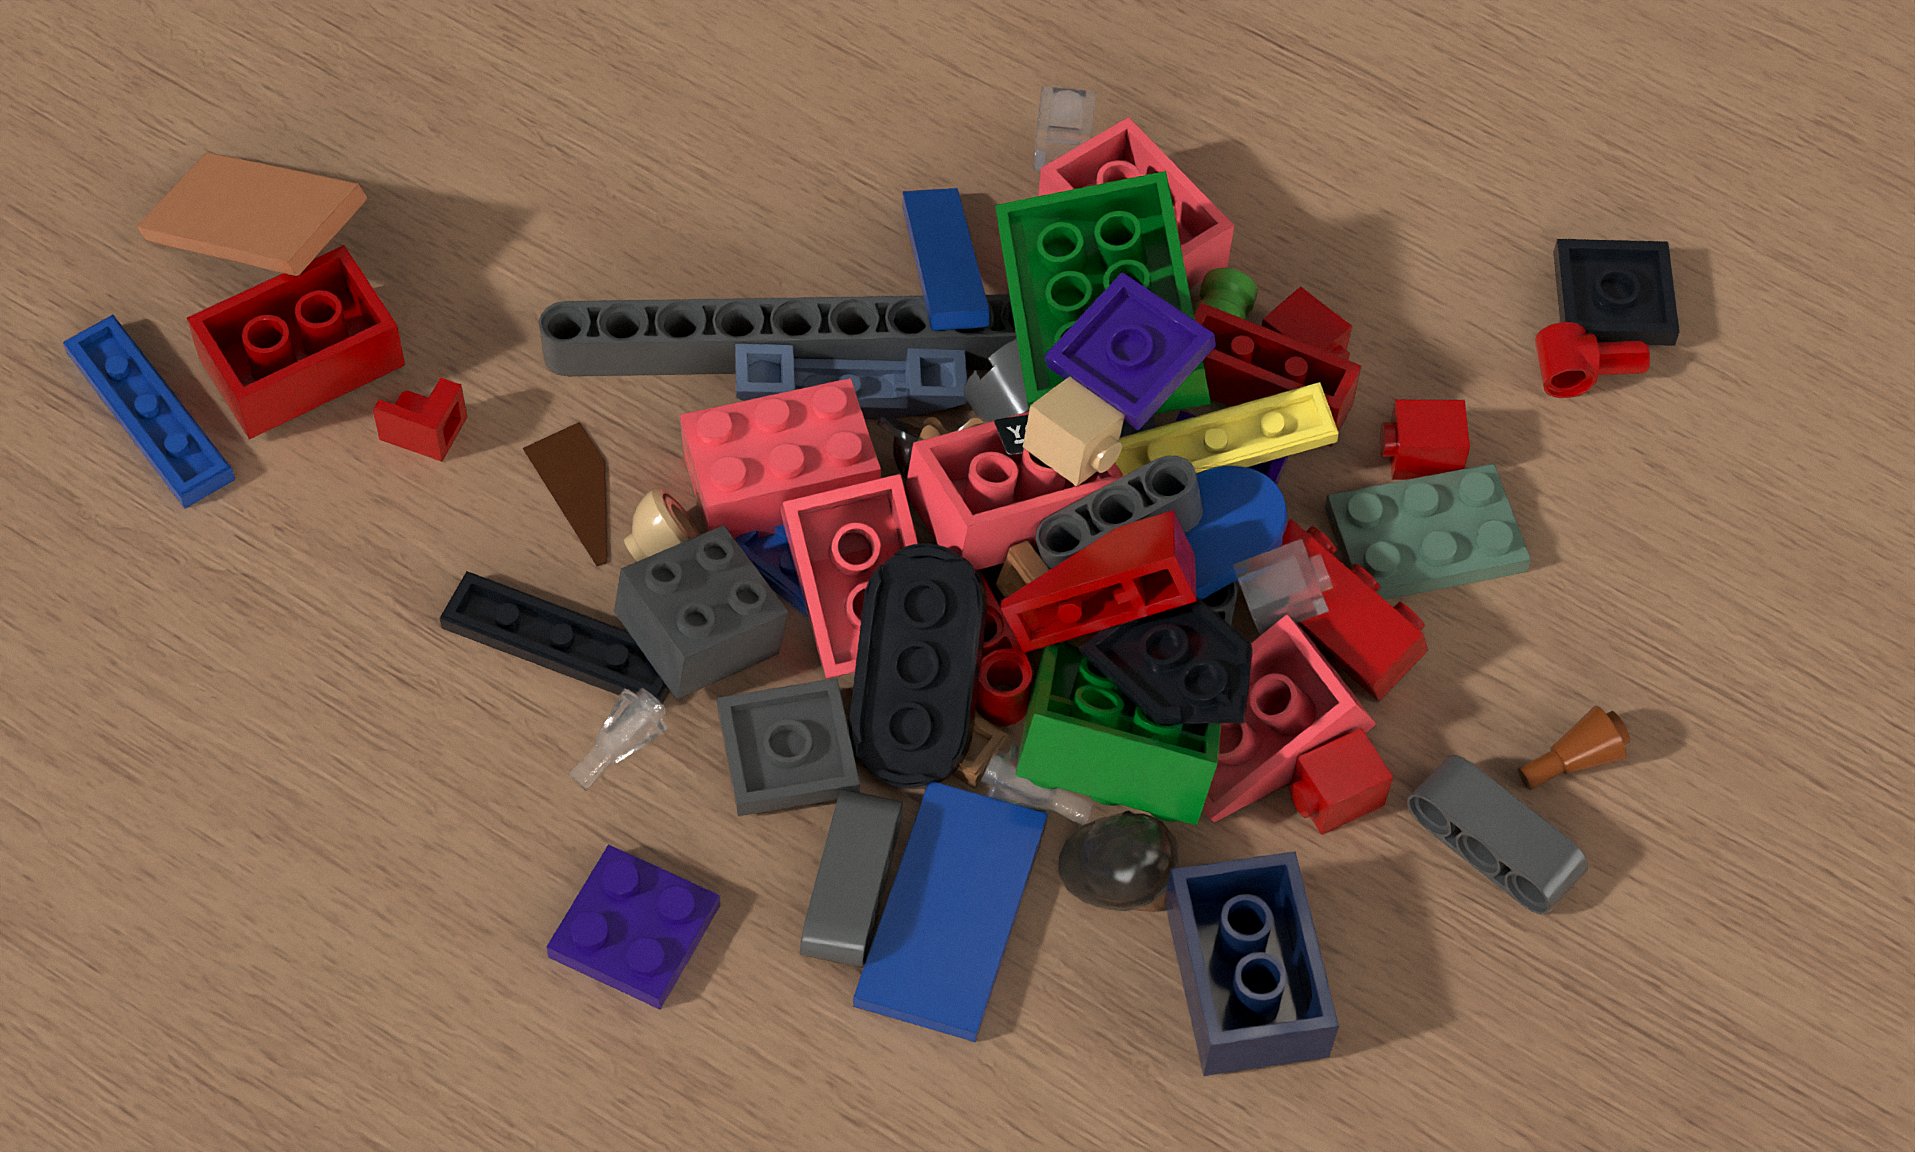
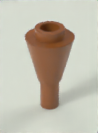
[1518,706,1631,790]

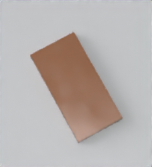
[136,152,367,276]

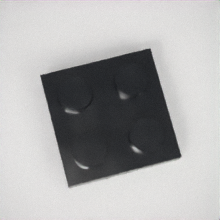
[1553,239,1680,346]

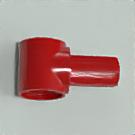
[1535,322,1650,398]

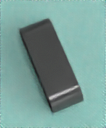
[1036,456,1203,570]
[1407,755,1588,914]
[800,789,903,968]

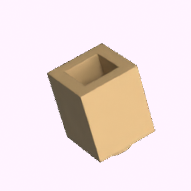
[1023,376,1125,486]

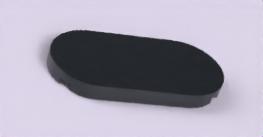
[849,543,987,789]

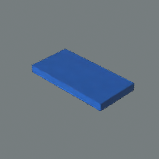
[853,781,1048,1042]

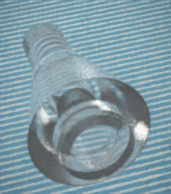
[569,688,668,791]
[981,743,1095,826]

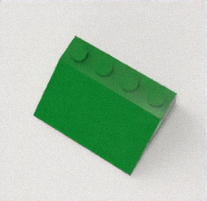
[995,171,1211,415]

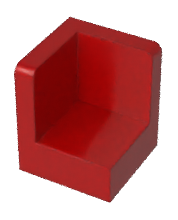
[373,377,467,462]

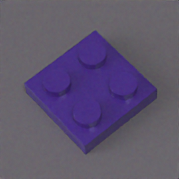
[1044,272,1216,430]
[546,844,720,1009]

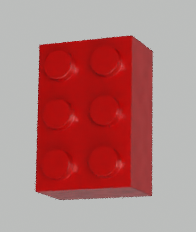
[187,245,405,440]

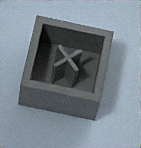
[614,525,788,700]

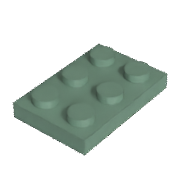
[1325,463,1531,600]

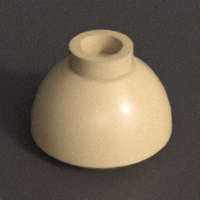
[624,488,701,562]

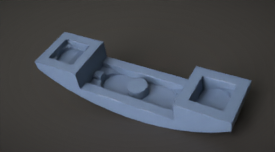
[735,344,967,420]

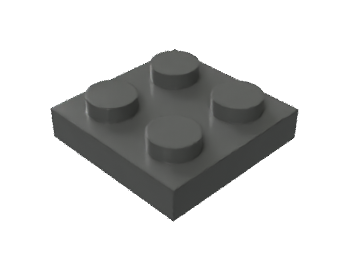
[717,678,860,816]

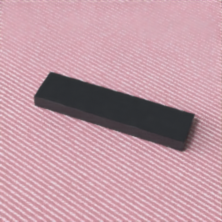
[440,571,670,711]

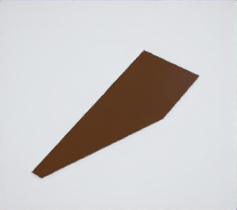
[523,422,607,566]

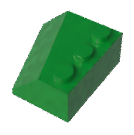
[1015,640,1221,826]

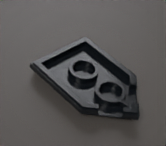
[1079,596,1253,724]

